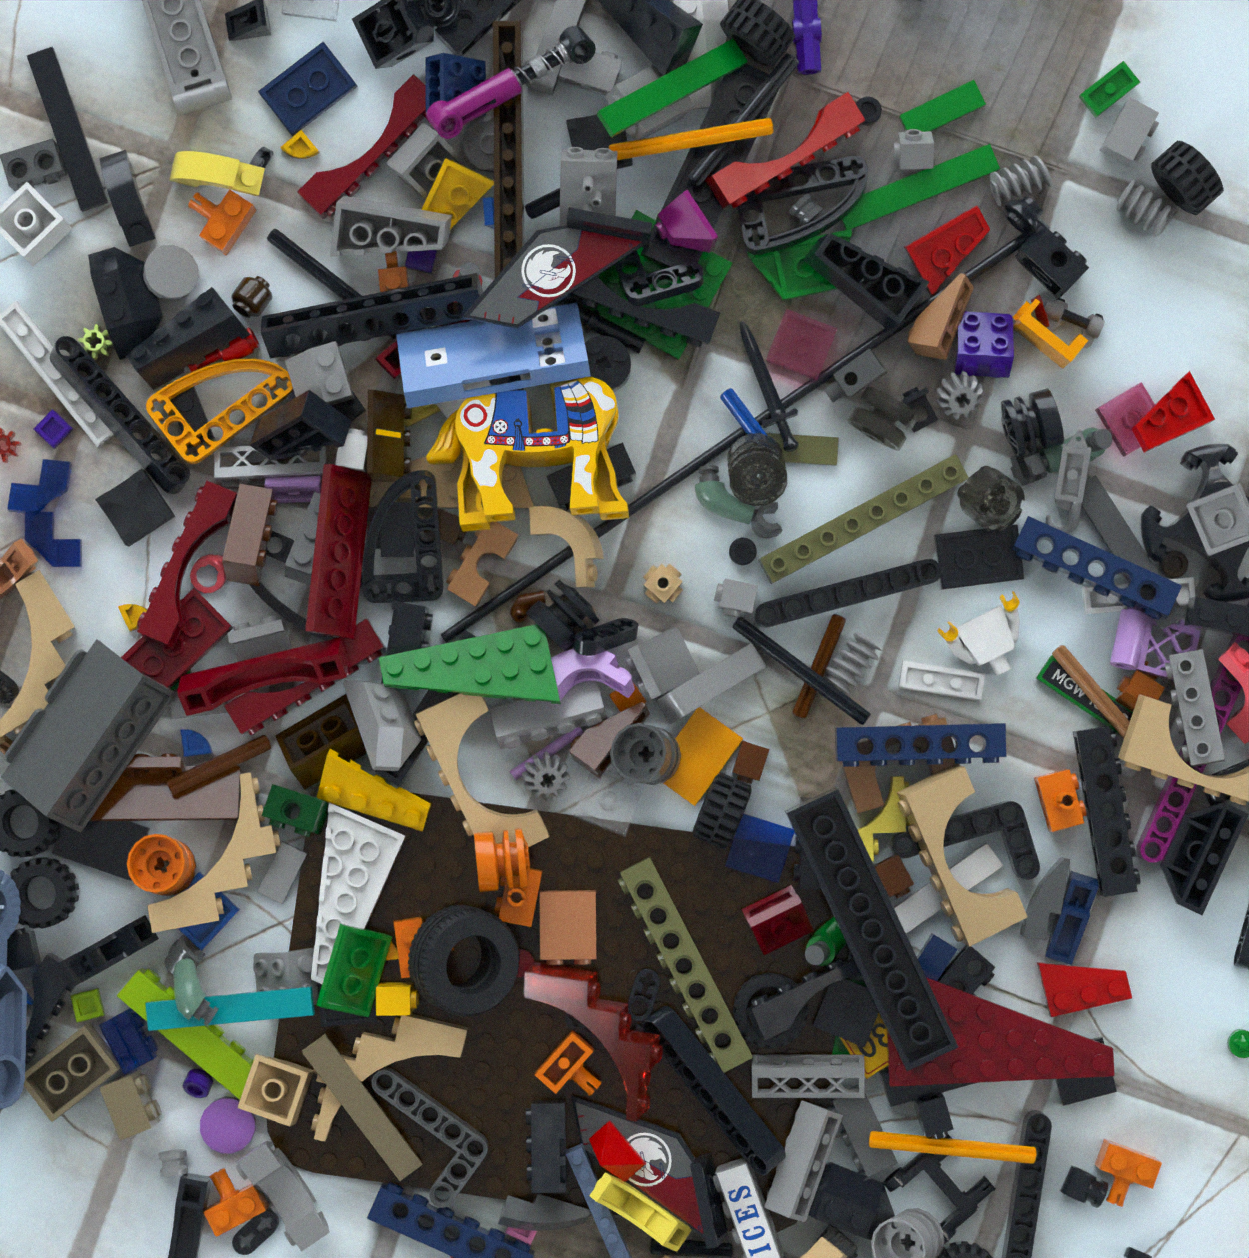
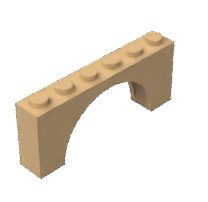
[414,693,549,848]
[1118,694,1249,806]
[897,764,1028,947]

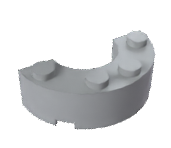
[236,1141,330,1252]

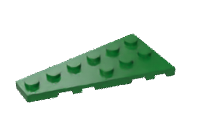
[379,624,561,704]

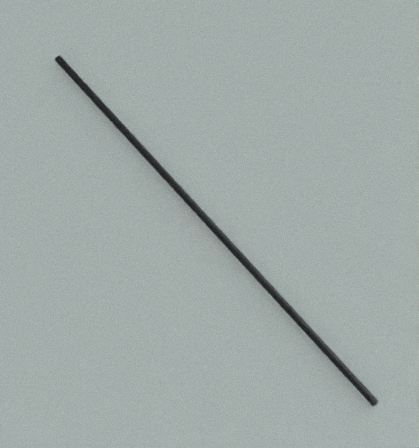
[440,232,1031,643]

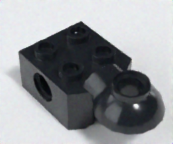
[352,0,461,69]
[1003,196,1089,298]

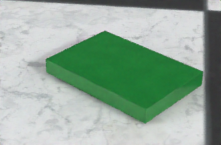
[316,923,392,1017]

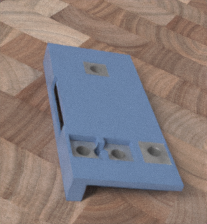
[396,303,590,408]

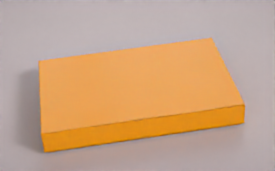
[663,707,743,806]

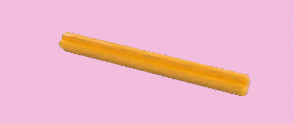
[609,118,774,160]
[869,1131,1036,1164]

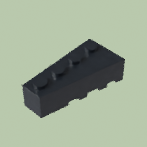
[598,0,703,76]
[803,233,929,330]
[126,287,251,390]

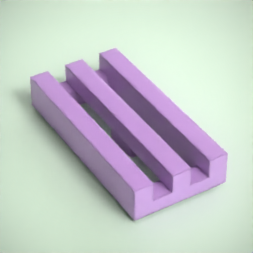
[265,476,322,503]

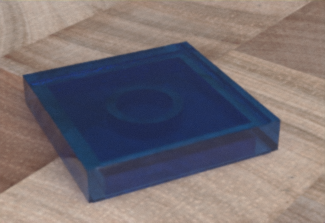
[725,813,794,883]

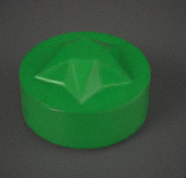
[1227,1029,1249,1058]

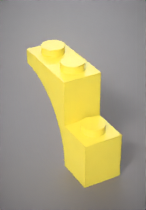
[857,776,911,861]
[590,1172,692,1252]

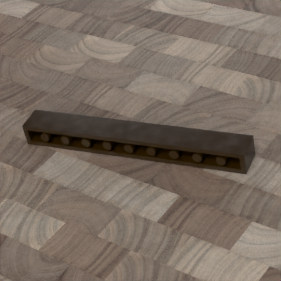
[493,20,525,278]

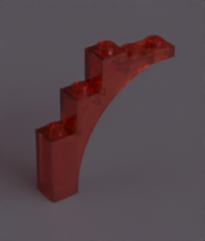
[524,962,662,1122]

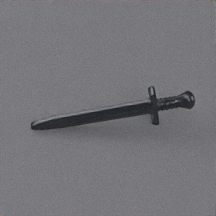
[740,321,799,452]

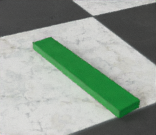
[597,39,748,138]
[836,144,1000,230]

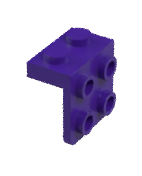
[954,311,1014,378]

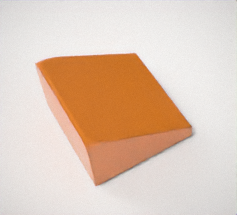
[609,682,647,712]

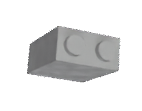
[605,65,695,140]

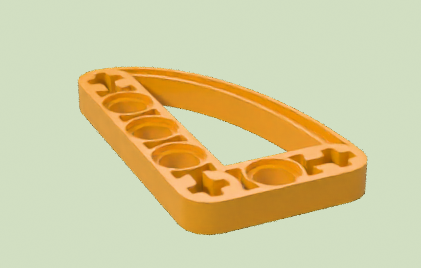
[146,359,294,464]

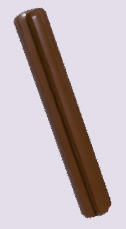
[792,614,846,719]
[167,735,271,794]

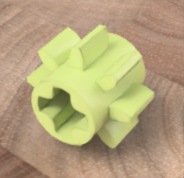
[78,324,113,360]

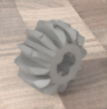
[937,371,984,420]
[522,752,570,801]

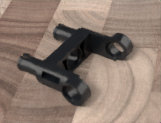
[883,1134,996,1244]

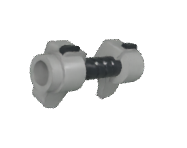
[1044,298,1105,348]

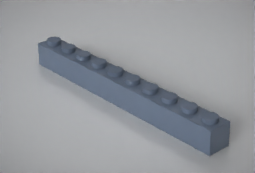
[566,1143,632,1258]

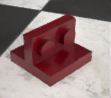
[742,885,814,955]

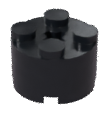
[585,336,631,392]

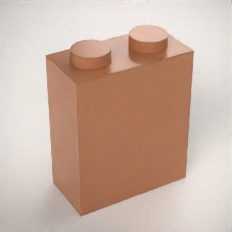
[540,890,597,965]

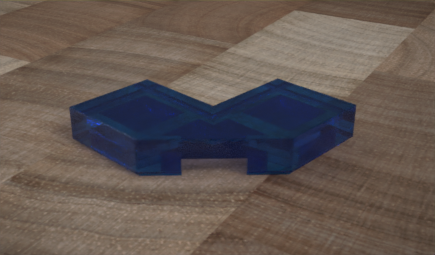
[7,459,72,515]
[25,512,82,567]

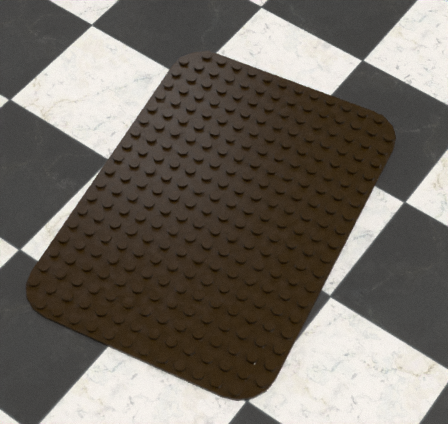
[267,792,849,1233]

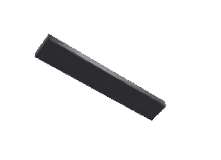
[26,46,108,212]

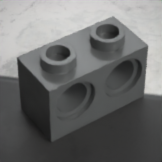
[0,139,67,191]

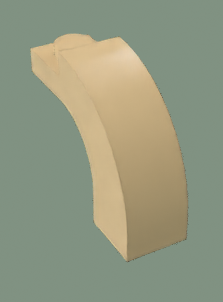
[529,506,604,588]

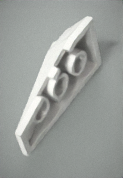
[672,0,729,110]

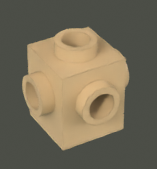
[643,564,683,604]

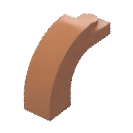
[0,538,38,599]

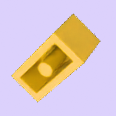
[376,982,419,1016]

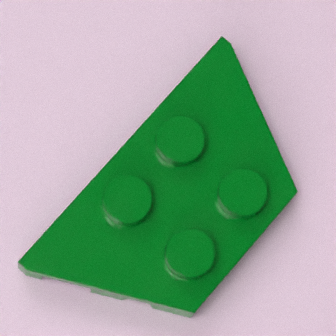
[747,229,852,301]

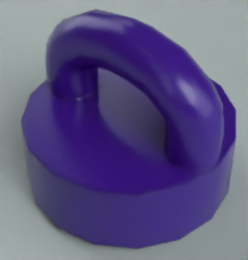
[182,1069,213,1098]

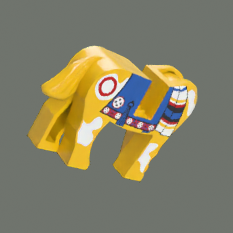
[426,377,629,532]

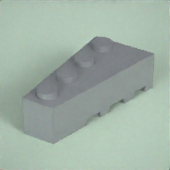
[330,196,452,257]

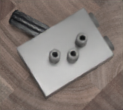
[525,147,617,226]

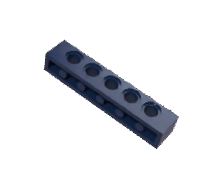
[1013,516,1182,620]
[835,723,1007,767]
[367,1182,535,1258]

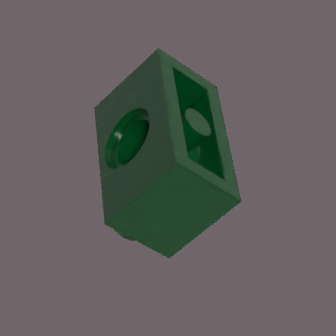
[261,784,329,838]

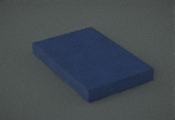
[258,42,358,136]

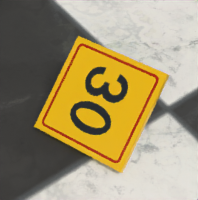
[839,1013,888,1079]

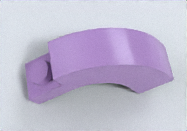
[551,649,635,705]

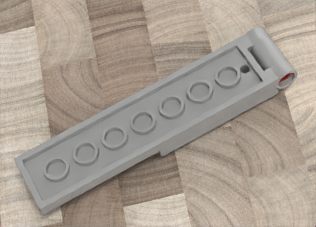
[142,0,232,116]

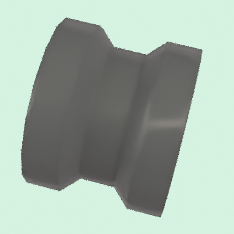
[788,193,823,226]

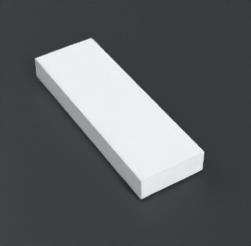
[898,661,985,701]

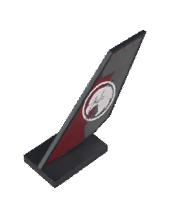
[462,207,652,329]
[571,1095,728,1249]

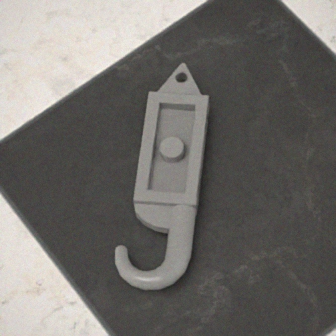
[1046,429,1091,534]

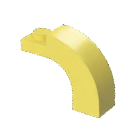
[169,151,265,196]

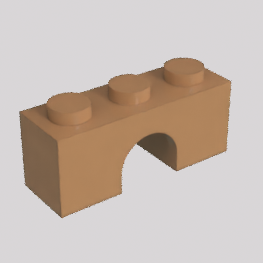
[446,522,519,607]

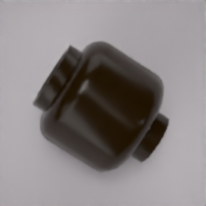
[231,276,273,318]

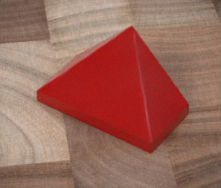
[589,1121,646,1182]

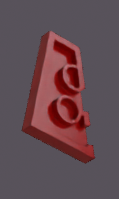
[904,206,990,295]
[1131,371,1215,453]
[1037,962,1132,1017]

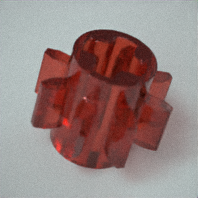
[0,428,22,463]

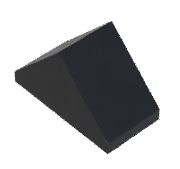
[225,0,271,41]

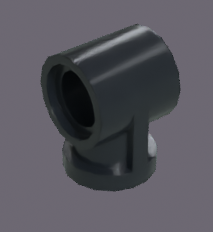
[1060,1165,1109,1208]

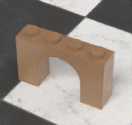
[840,714,960,813]

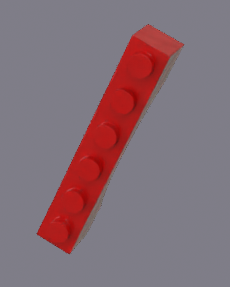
[706,92,865,209]

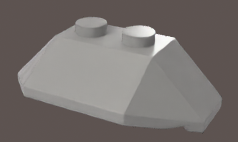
[343,680,421,771]

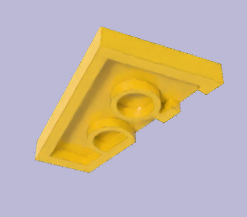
[421,157,494,230]

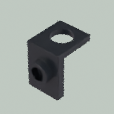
[899,387,938,433]

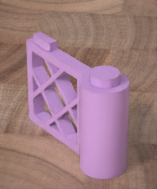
[1110,606,1201,681]

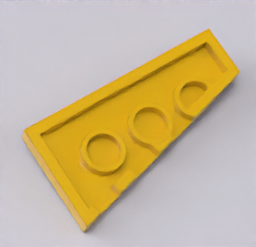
[317,749,431,832]

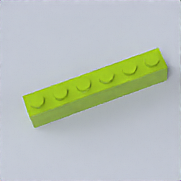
[117,968,254,1100]

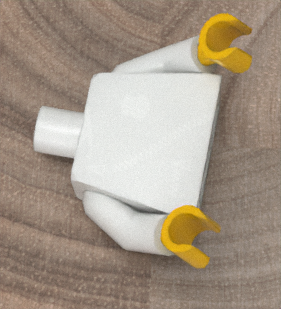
[937,591,1020,676]

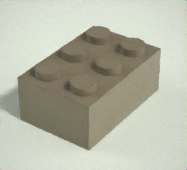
[24,1023,124,1122]

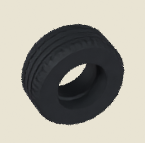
[408,905,520,1017]

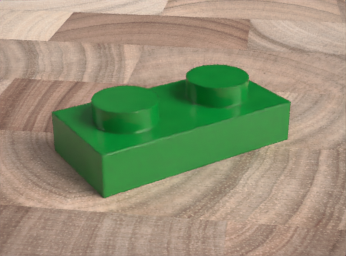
[1079,61,1140,118]

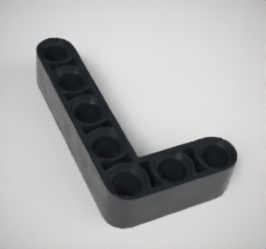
[890,801,1040,880]

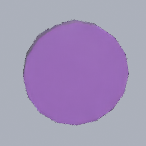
[200,1097,256,1154]

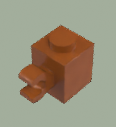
[378,251,409,292]
[1115,661,1165,712]

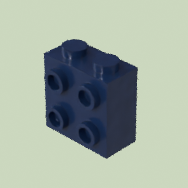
[425,53,486,118]

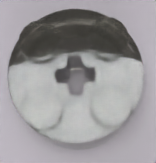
[957,466,1025,531]

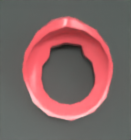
[190,554,226,593]

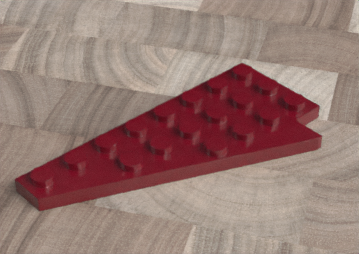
[886,977,1115,1086]

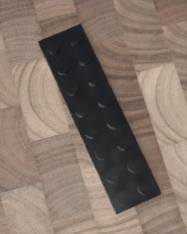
[641,64,780,278]

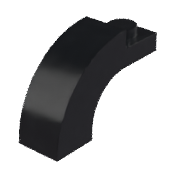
[99,150,156,247]

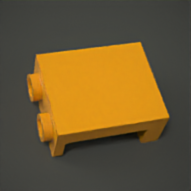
[1012,299,1089,369]

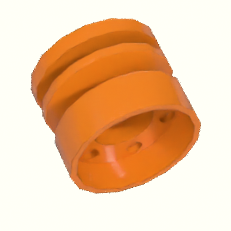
[474,828,530,892]
[127,834,196,896]

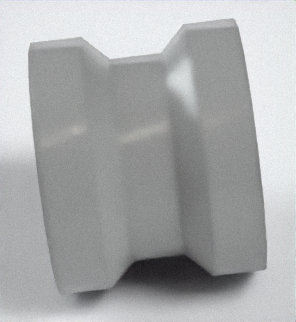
[158,1149,188,1177]

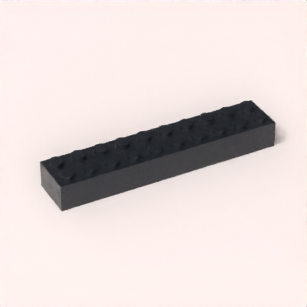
[785,787,958,1071]

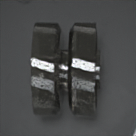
[847,386,919,451]

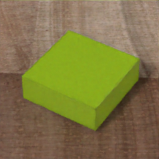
[70,988,105,1023]

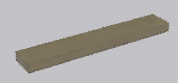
[302,1034,423,1181]

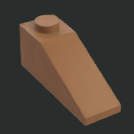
[908,273,974,360]

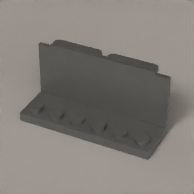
[1,639,176,833]

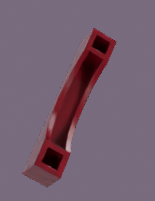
[297,74,427,220]
[137,481,237,649]
[224,618,386,736]
[177,637,349,716]

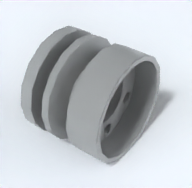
[871,1208,944,1258]

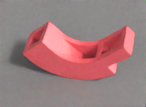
[1218,642,1249,744]

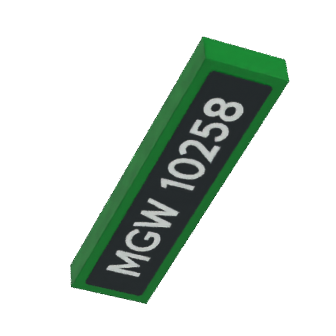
[1036,655,1133,737]

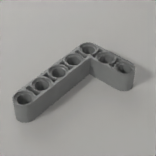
[372,1067,489,1208]

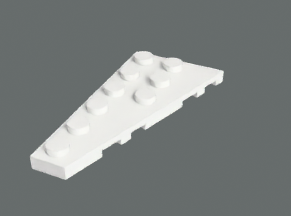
[311,803,406,984]

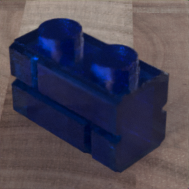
[99,1008,158,1075]

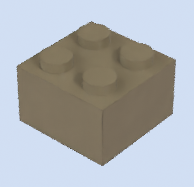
[99,1069,162,1141]

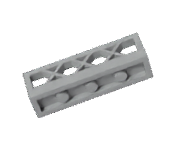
[214,446,326,489]
[752,1055,865,1098]

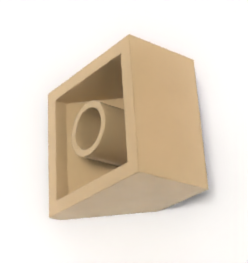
[237,1054,313,1126]

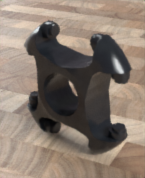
[1141,444,1249,602]

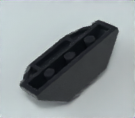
[88,247,163,360]
[1160,802,1249,916]
[808,1162,895,1240]

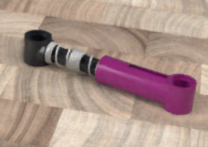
[426,26,596,139]

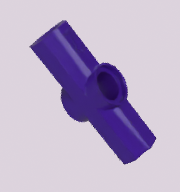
[792,0,822,75]

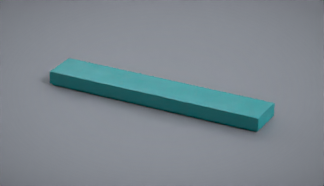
[145,986,315,1031]

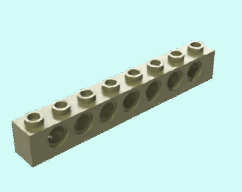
[758,454,969,584]
[618,856,753,1073]

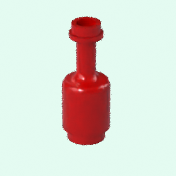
[188,327,260,372]

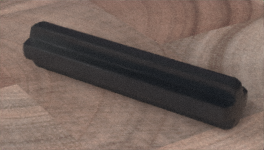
[650,1238,733,1258]

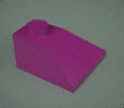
[655,190,718,253]

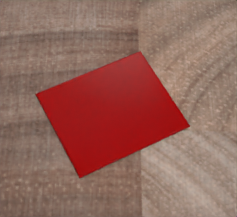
[1031,294,1050,328]

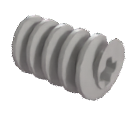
[990,156,1052,206]
[1116,179,1178,238]
[825,632,882,695]

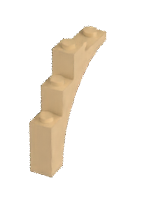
[0,570,75,744]
[147,772,281,933]
[311,1014,468,1141]

